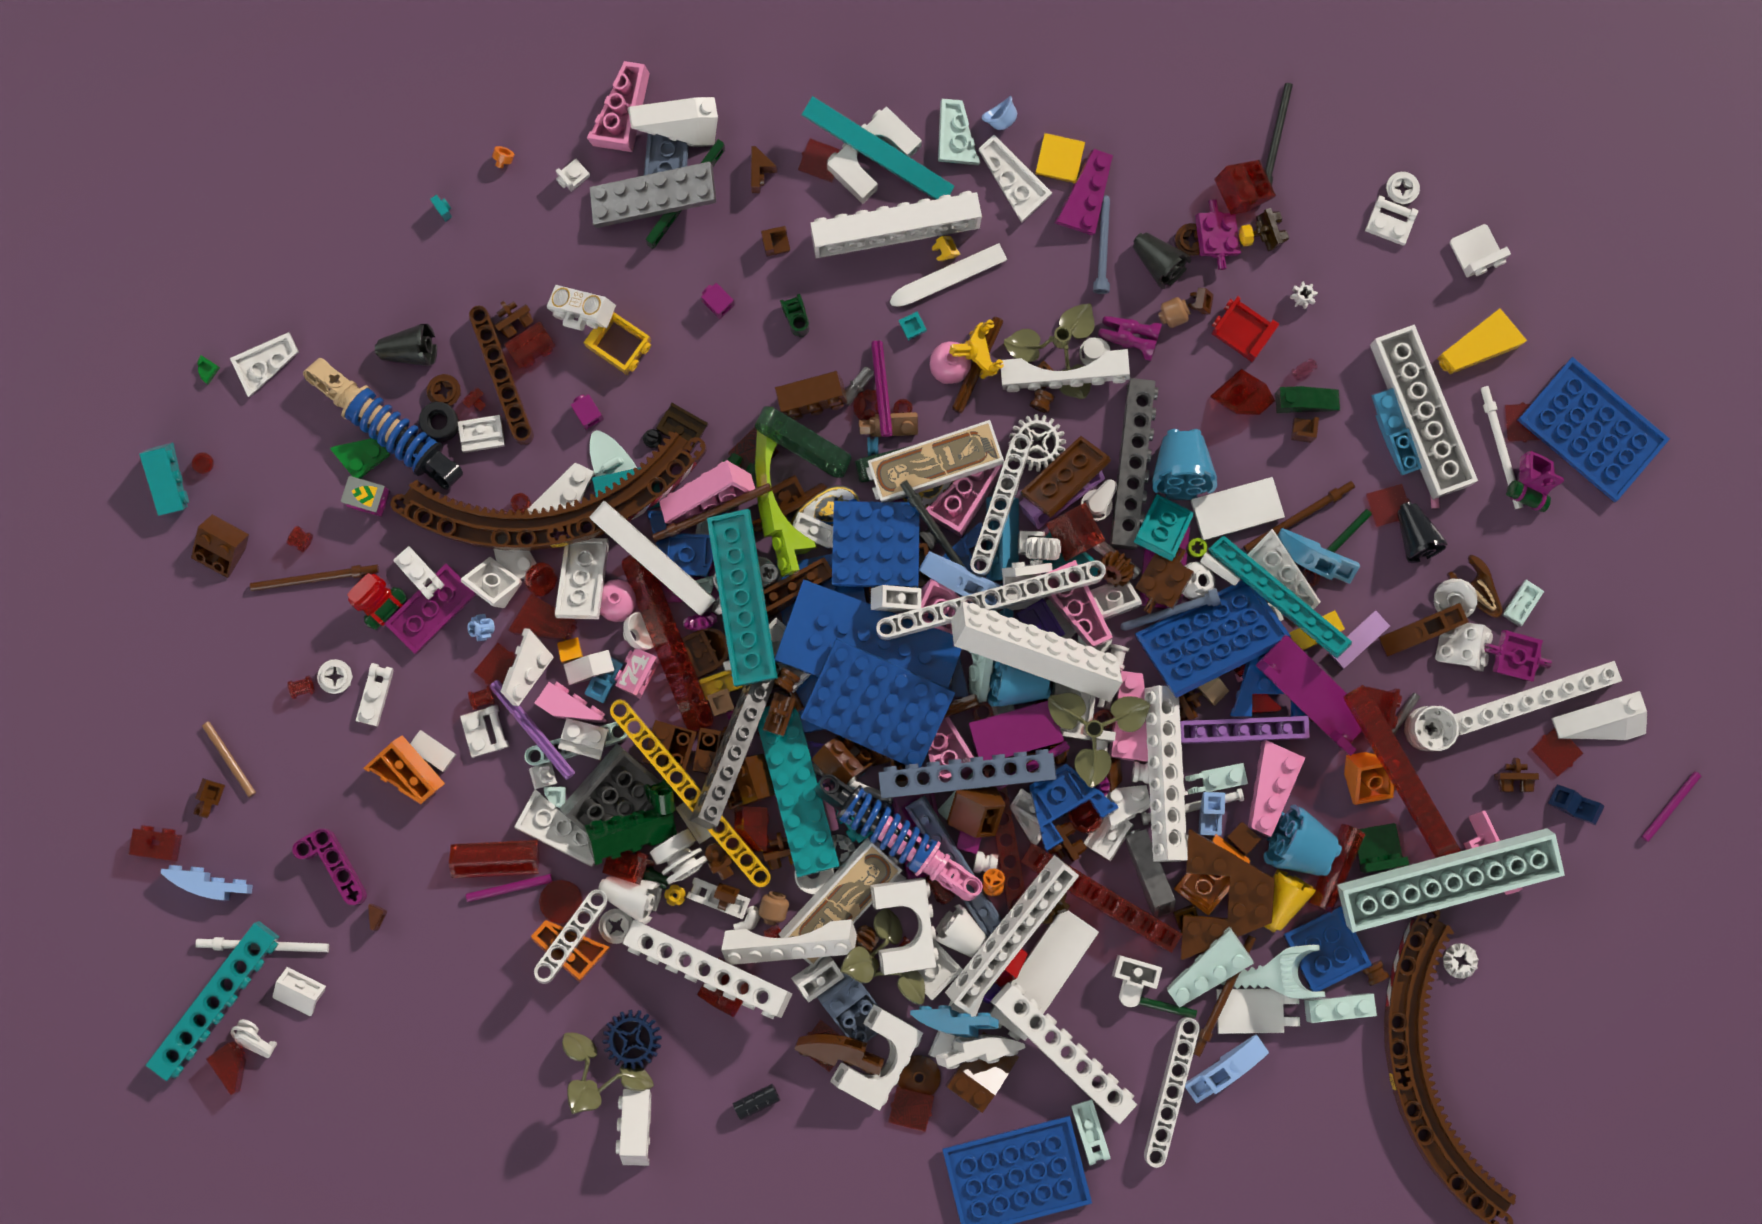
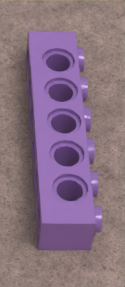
[1180,716,1310,744]

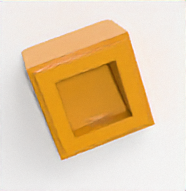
[557,637,583,663]

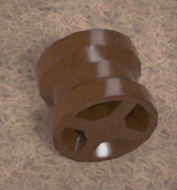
[1030,389,1055,413]
[773,667,800,693]
[1362,960,1389,986]

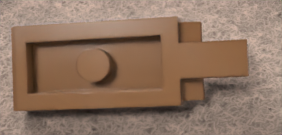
[859,412,918,437]

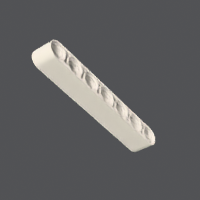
[970,434,1031,577]
[590,501,716,616]
[1144,1017,1199,1168]

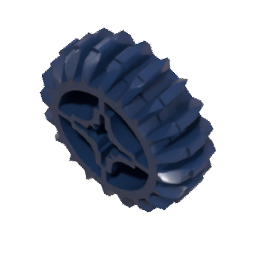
[602,1009,662,1070]

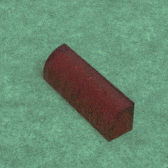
[1308,824,1365,913]
[449,840,539,878]

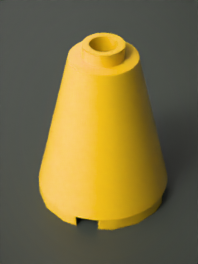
[1264,869,1316,932]

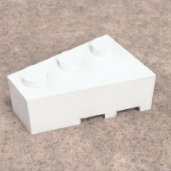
[616,1089,651,1166]

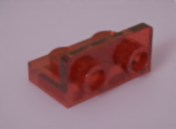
[602,850,655,885]

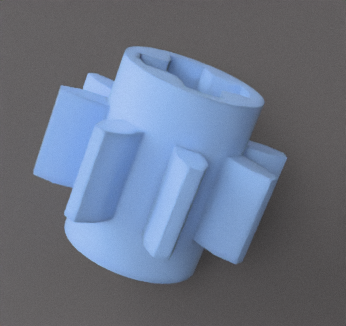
[468,614,495,641]

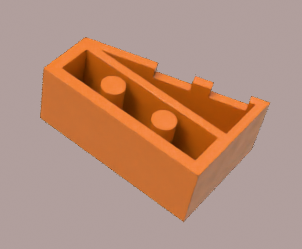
[363,735,445,804]
[531,920,610,982]

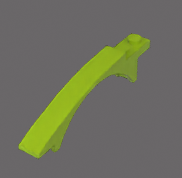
[755,407,816,577]

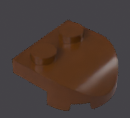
[679,627,729,678]

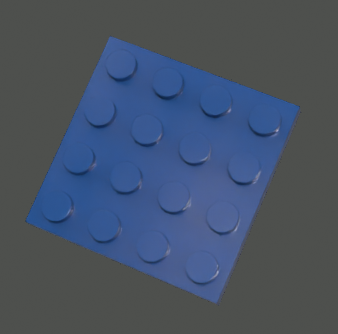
[832,501,919,588]

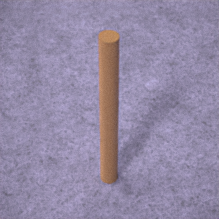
[202,722,256,797]

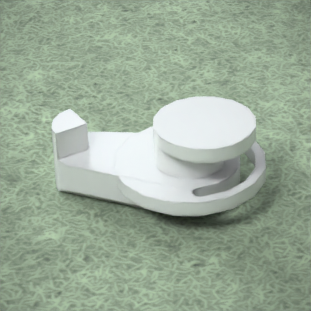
[1079,337,1110,365]
[1081,480,1117,521]
[230,1019,277,1058]

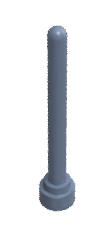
[1093,195,1110,294]
[1120,588,1221,631]

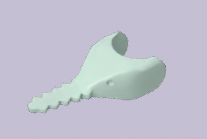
[1221,945,1326,999]

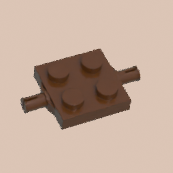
[1135,547,1194,614]

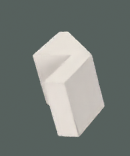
[563,650,614,685]

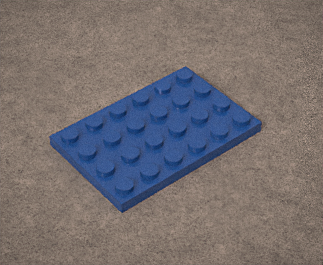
[1517,357,1670,503]
[1135,580,1291,698]
[800,638,955,768]
[942,1116,1092,1224]

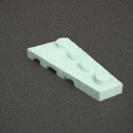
[1167,926,1254,1008]

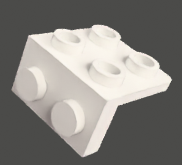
[1450,224,1511,278]
[1002,559,1052,610]
[1435,623,1493,672]

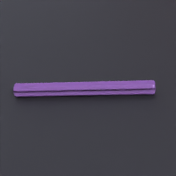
[490,680,575,780]

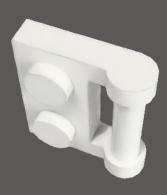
[1365,195,1418,246]
[460,705,509,758]

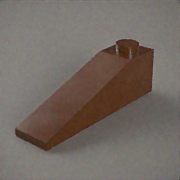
[763,557,832,618]

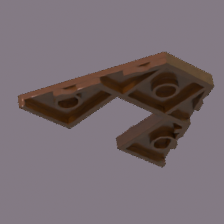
[1181,829,1275,960]

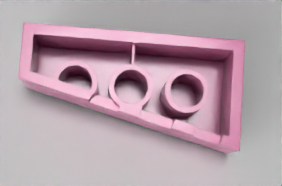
[587,61,650,152]
[659,460,755,525]
[926,460,1005,538]
[1109,671,1148,763]
[1248,740,1305,838]

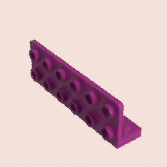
[1255,635,1372,756]

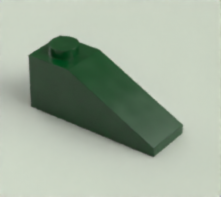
[1275,386,1340,413]

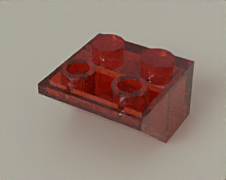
[1214,160,1276,215]
[1046,503,1105,562]

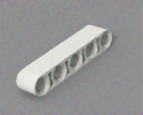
[534,890,607,984]

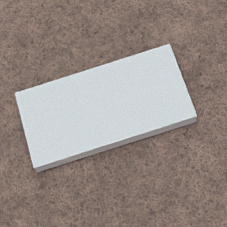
[1190,477,1285,541]

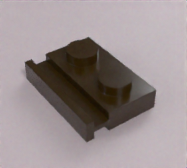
[656,402,709,449]

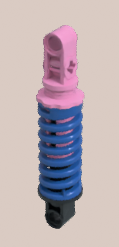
[815,774,983,901]

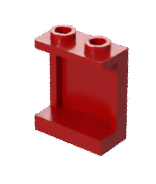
[1211,296,1279,362]

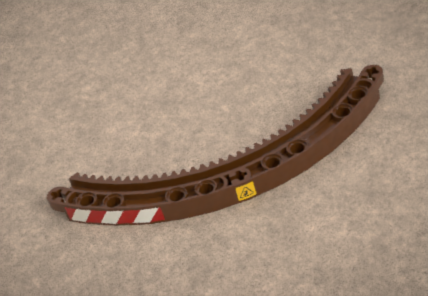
[390,431,707,551]
[1384,910,1516,1224]

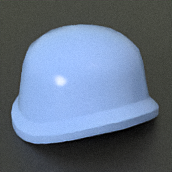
[981,96,1018,130]

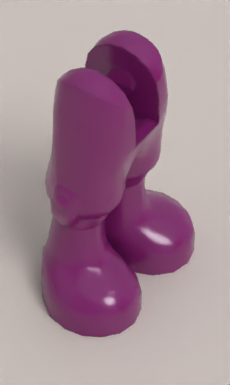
[1098,316,1162,361]

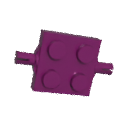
[1195,199,1241,270]
[1485,630,1552,682]

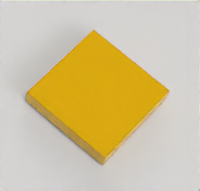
[1035,133,1085,183]

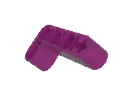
[292,829,367,905]

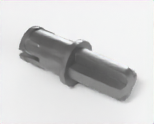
[845,367,874,406]

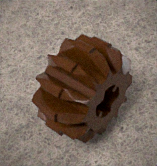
[1097,550,1135,588]
[855,925,879,953]

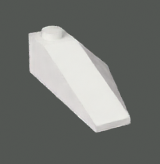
[628,97,718,147]
[1551,691,1647,740]

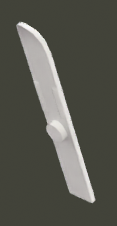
[890,243,1007,307]

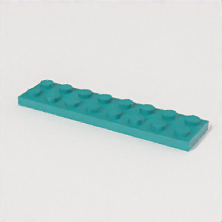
[707,509,778,687]
[758,706,840,878]

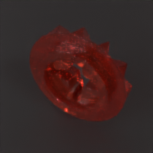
[853,389,879,420]

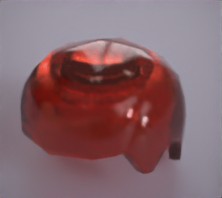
[524,562,558,597]
[1069,801,1104,834]

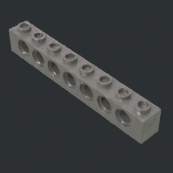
[1110,378,1158,550]
[690,668,780,829]

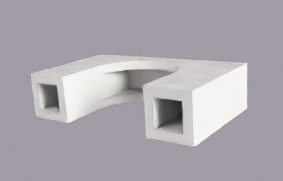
[827,106,922,204]
[870,878,939,975]
[830,1004,923,1111]

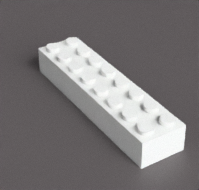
[810,191,982,258]
[1370,324,1478,500]
[951,601,1123,702]

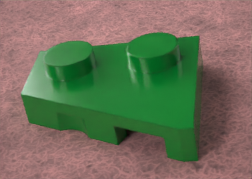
[330,438,390,479]

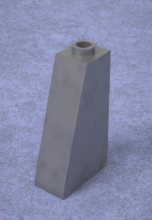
[1126,829,1175,919]

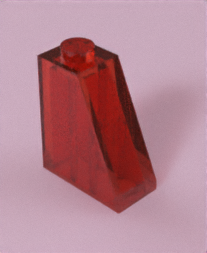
[509,594,578,640]

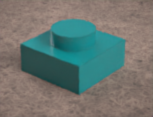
[430,195,452,222]
[899,311,927,340]

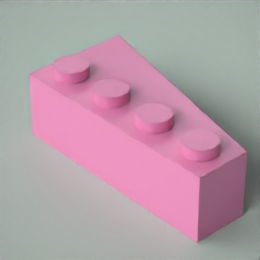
[1046,560,1113,648]

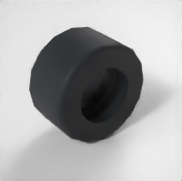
[419,402,459,442]

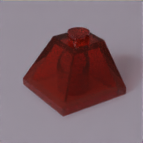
[1210,369,1275,415]

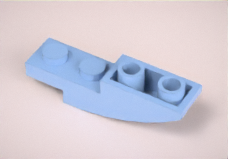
[919,551,1002,606]
[161,865,253,901]
[1185,1034,1269,1104]

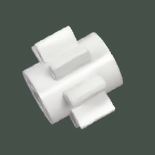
[1290,281,1318,309]

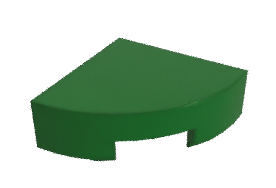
[197,355,220,385]

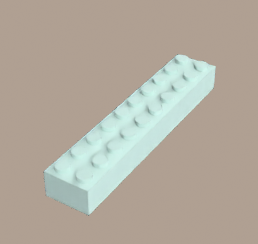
[1337,828,1565,932]

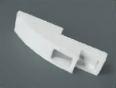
[936,1035,1025,1069]

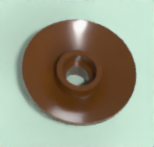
[898,1055,941,1100]

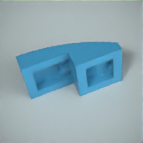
[584,656,625,703]

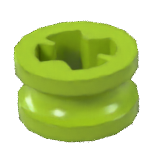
[1188,538,1207,558]

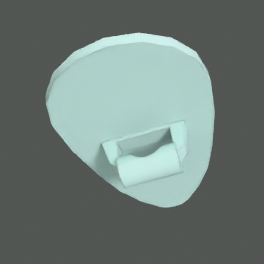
[590,430,637,477]

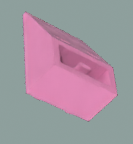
[535,681,607,724]

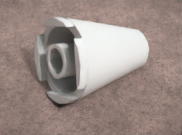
[598,876,662,924]
[934,904,988,958]

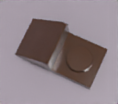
[751,146,777,193]

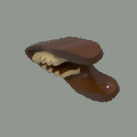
[1447,555,1503,618]

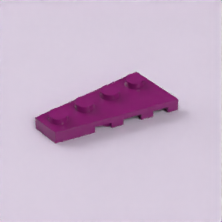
[1054,149,1113,235]

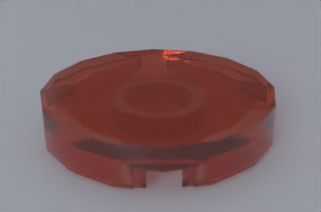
[539,880,583,923]

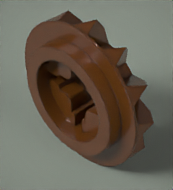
[1175,223,1200,256]
[427,374,461,406]

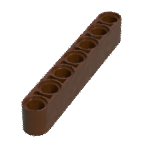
[469,305,534,445]

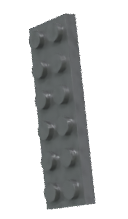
[590,162,717,228]

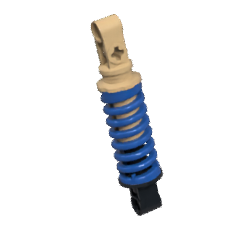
[303,358,463,489]

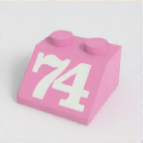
[615,648,660,699]

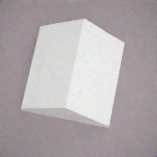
[461,557,522,608]
[1090,581,1142,620]

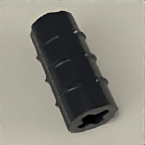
[733,1083,781,1120]

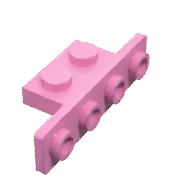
[1464,811,1523,895]

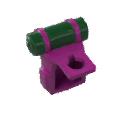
[1506,451,1564,512]

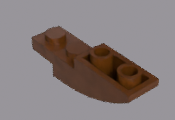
[1378,603,1469,657]
[794,1034,884,1075]

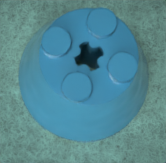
[1152,429,1217,500]
[987,660,1051,707]
[1264,805,1342,876]

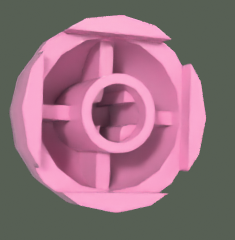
[929,341,971,384]
[600,579,639,622]

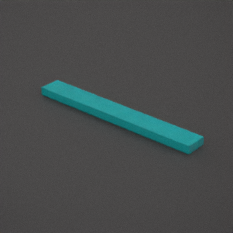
[801,96,955,200]
[1209,535,1352,659]

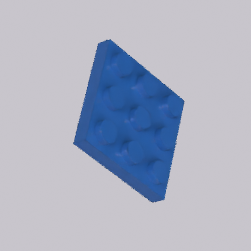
[1283,906,1372,992]

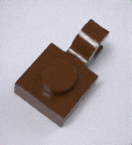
[193,778,225,819]

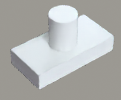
[1089,731,1116,751]

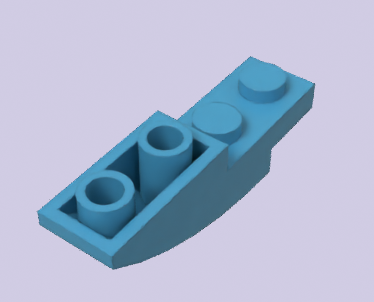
[1371,388,1422,475]
[1277,528,1360,584]
[910,1005,999,1038]

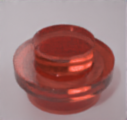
[192,452,214,474]

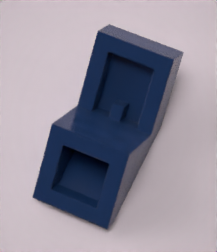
[1548,784,1605,825]

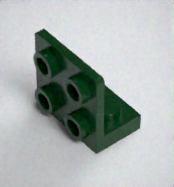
[1353,823,1409,873]

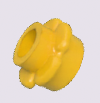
[664,885,686,906]

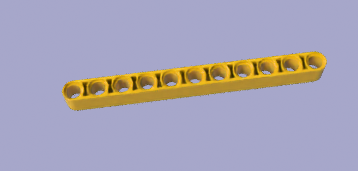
[610,699,770,887]

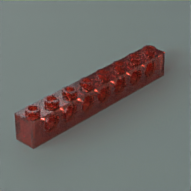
[1020,843,1183,953]

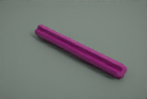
[871,340,892,437]

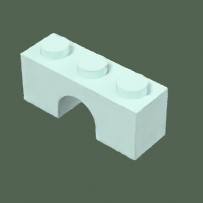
[1304,993,1377,1023]

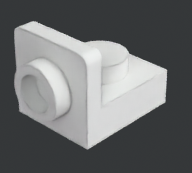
[556,159,590,192]

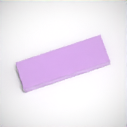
[1328,610,1390,669]

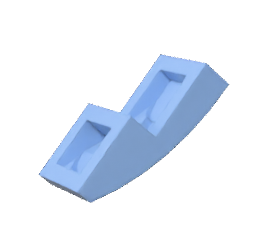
[1198,792,1225,835]

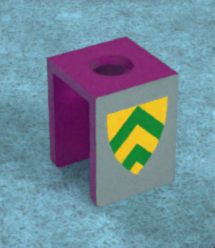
[341,476,390,517]

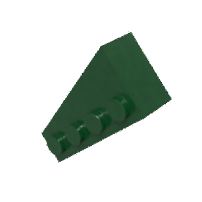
[585,808,677,865]

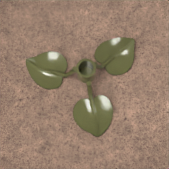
[1004,304,1095,399]
[1048,693,1150,787]
[840,908,925,1005]
[562,1033,654,1114]

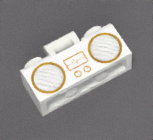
[547,285,616,331]

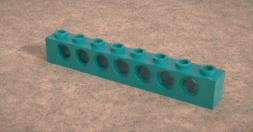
[145,921,280,1081]

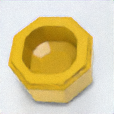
[1239,224,1254,246]

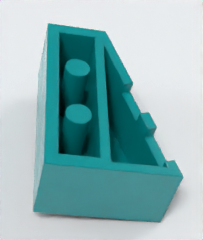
[139,443,189,516]

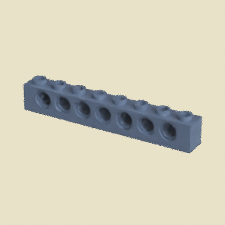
[878,749,1056,798]

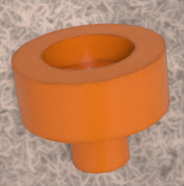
[492,146,515,168]

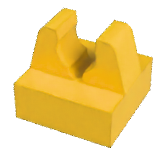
[932,236,960,261]

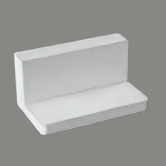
[272,967,326,1016]

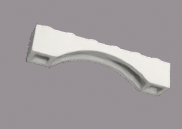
[1001,349,1130,392]
[721,919,857,965]

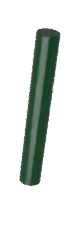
[1326,509,1372,553]
[1138,997,1197,1019]

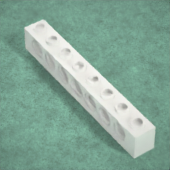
[1454,661,1622,736]
[1144,685,1188,862]
[945,855,1079,1014]
[622,920,793,1019]
[990,982,1137,1124]

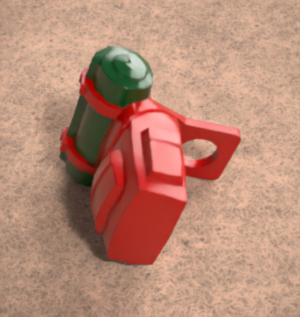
[347,573,407,631]

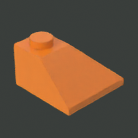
[1344,752,1397,805]

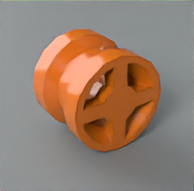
[982,869,1005,896]

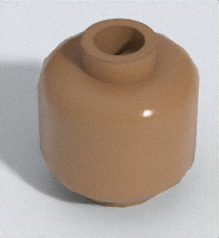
[1158,297,1191,328]
[759,891,789,925]

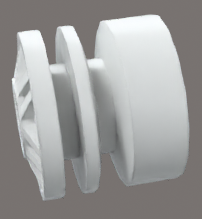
[1404,706,1459,751]
[650,829,708,884]

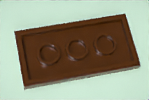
[1021,436,1111,518]

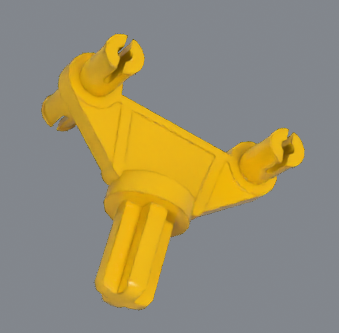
[949,319,1004,379]

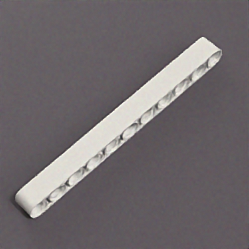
[876,561,1106,640]

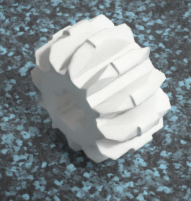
[1025,537,1061,560]

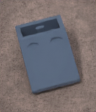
[817,973,879,1042]

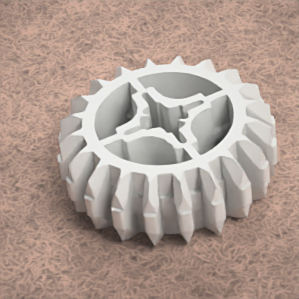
[1008,414,1066,472]

